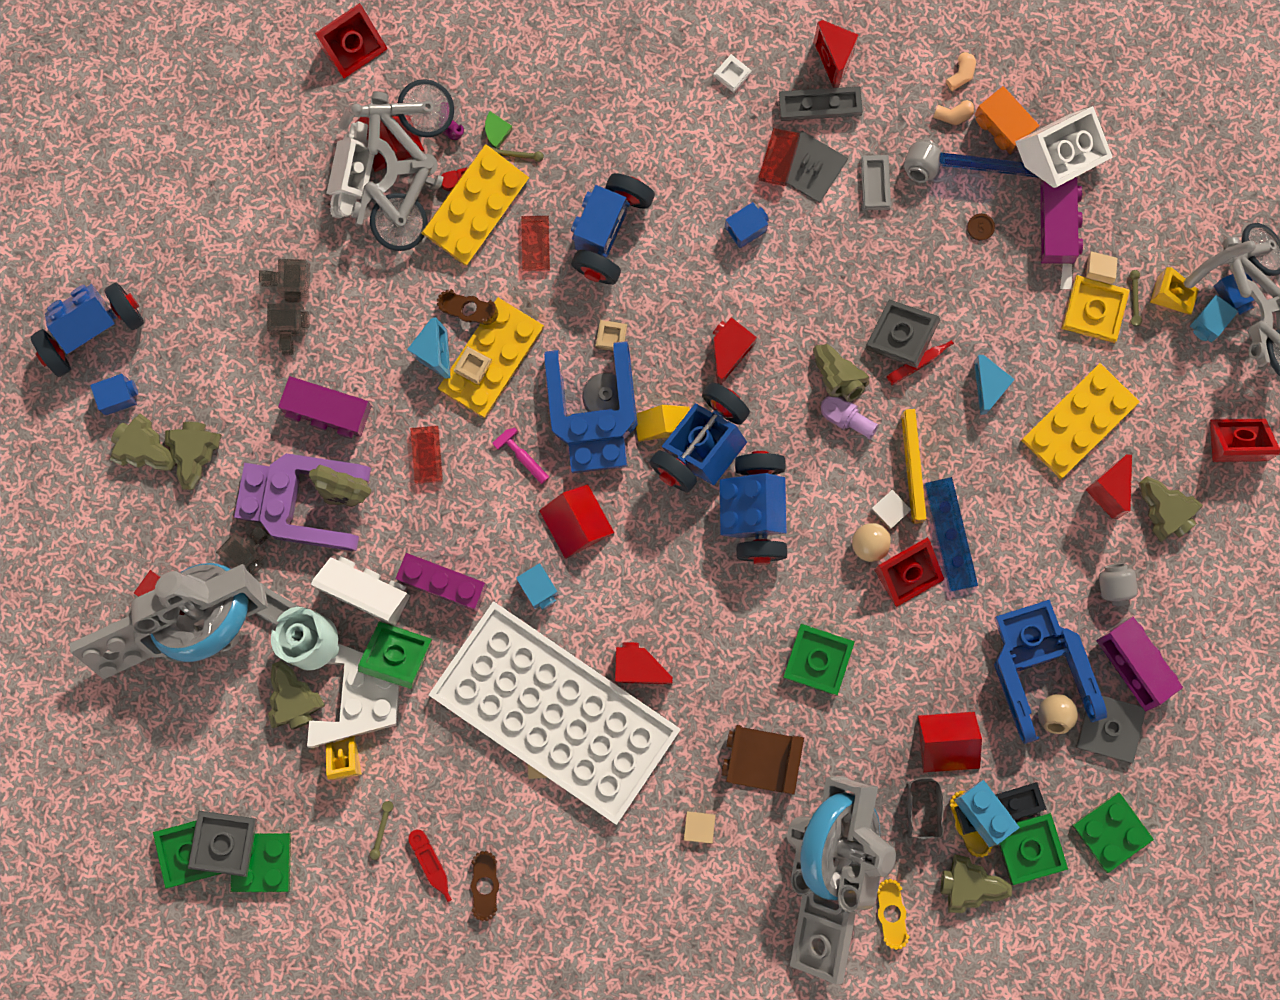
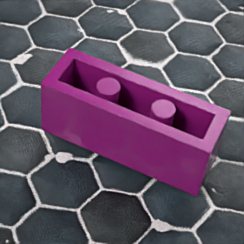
[1040,177,1083,264]
[278,376,372,439]
[395,553,488,612]
[1096,616,1184,712]

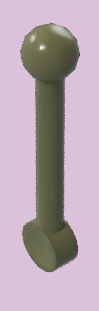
[490,147,544,162]
[1129,270,1142,327]
[369,801,394,860]

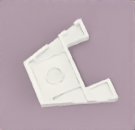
[307,644,399,748]

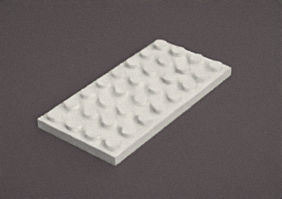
[429,601,681,825]

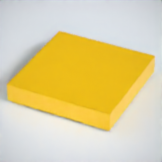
[1061,275,1130,343]

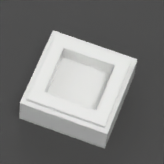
[713,54,752,93]
[871,490,911,529]

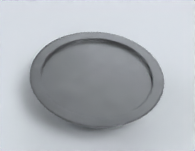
[582,373,620,412]

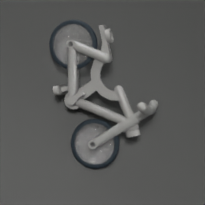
[338,79,454,251]
[1184,223,1280,376]

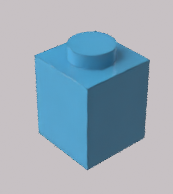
[1189,295,1239,343]
[516,563,559,610]

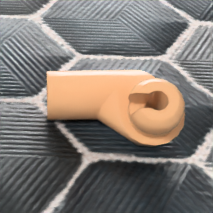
[945,52,976,91]
[933,100,974,126]

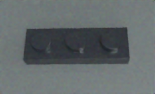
[954,782,1047,835]

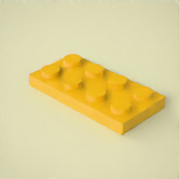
[421,144,529,266]
[438,297,545,419]
[1021,363,1140,479]

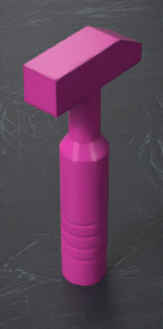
[492,428,550,485]

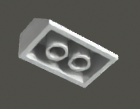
[1015,106,1113,188]
[311,556,410,626]

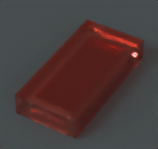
[759,128,800,186]
[521,215,550,271]
[410,426,443,484]

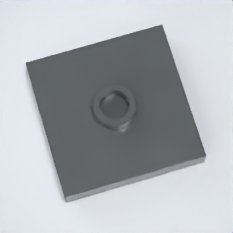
[866,299,940,368]
[1076,696,1146,763]
[188,811,257,877]

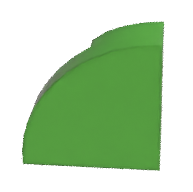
[485,111,513,149]

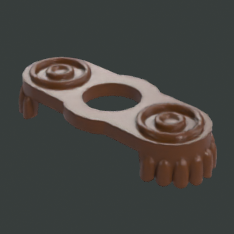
[437,289,498,325]
[471,851,500,921]

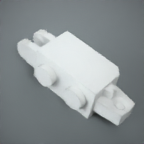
[326,121,374,219]

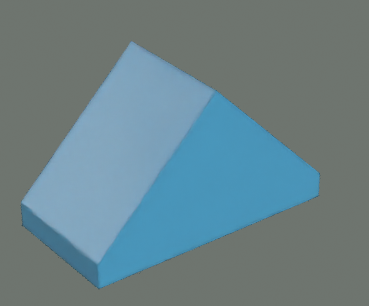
[407,317,451,379]
[974,355,1015,415]

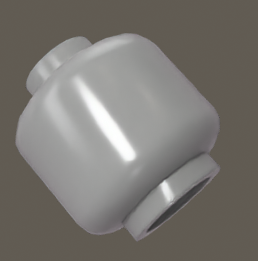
[904,140,943,183]
[1099,563,1138,606]

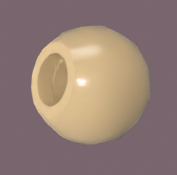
[852,523,891,562]
[1038,694,1078,734]

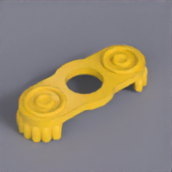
[949,791,993,858]
[877,879,909,950]

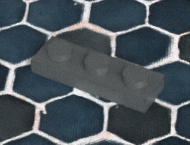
[779,86,863,121]

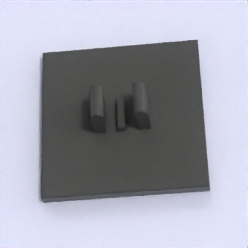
[774,131,848,203]

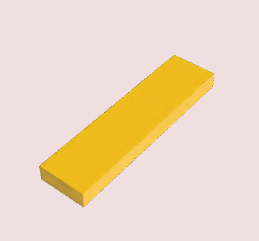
[901,409,926,524]

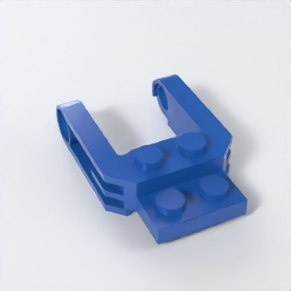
[544,341,638,473]
[994,599,1107,744]

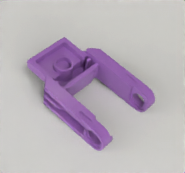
[234,453,371,551]

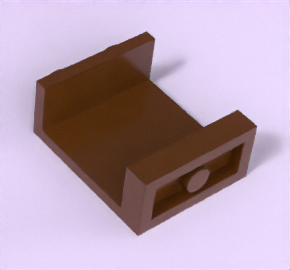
[721,725,804,795]

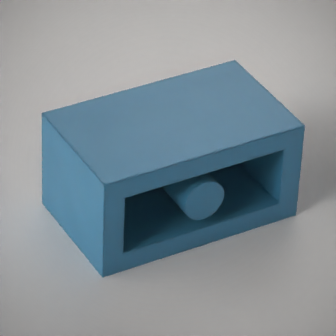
[954,780,1020,847]

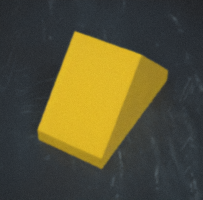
[1150,267,1199,315]
[636,405,690,442]
[326,736,362,780]

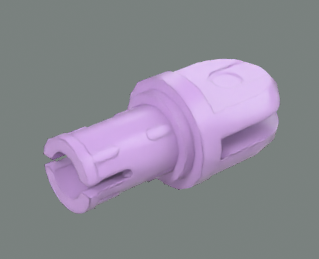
[821,395,879,440]

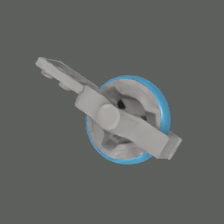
[70,563,268,680]
[787,776,896,985]

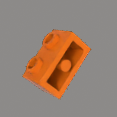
[974,86,1040,155]

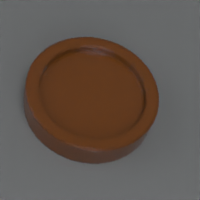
[967,213,995,241]

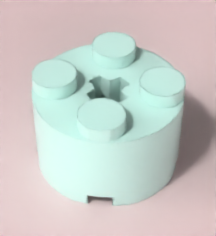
[271,607,339,671]

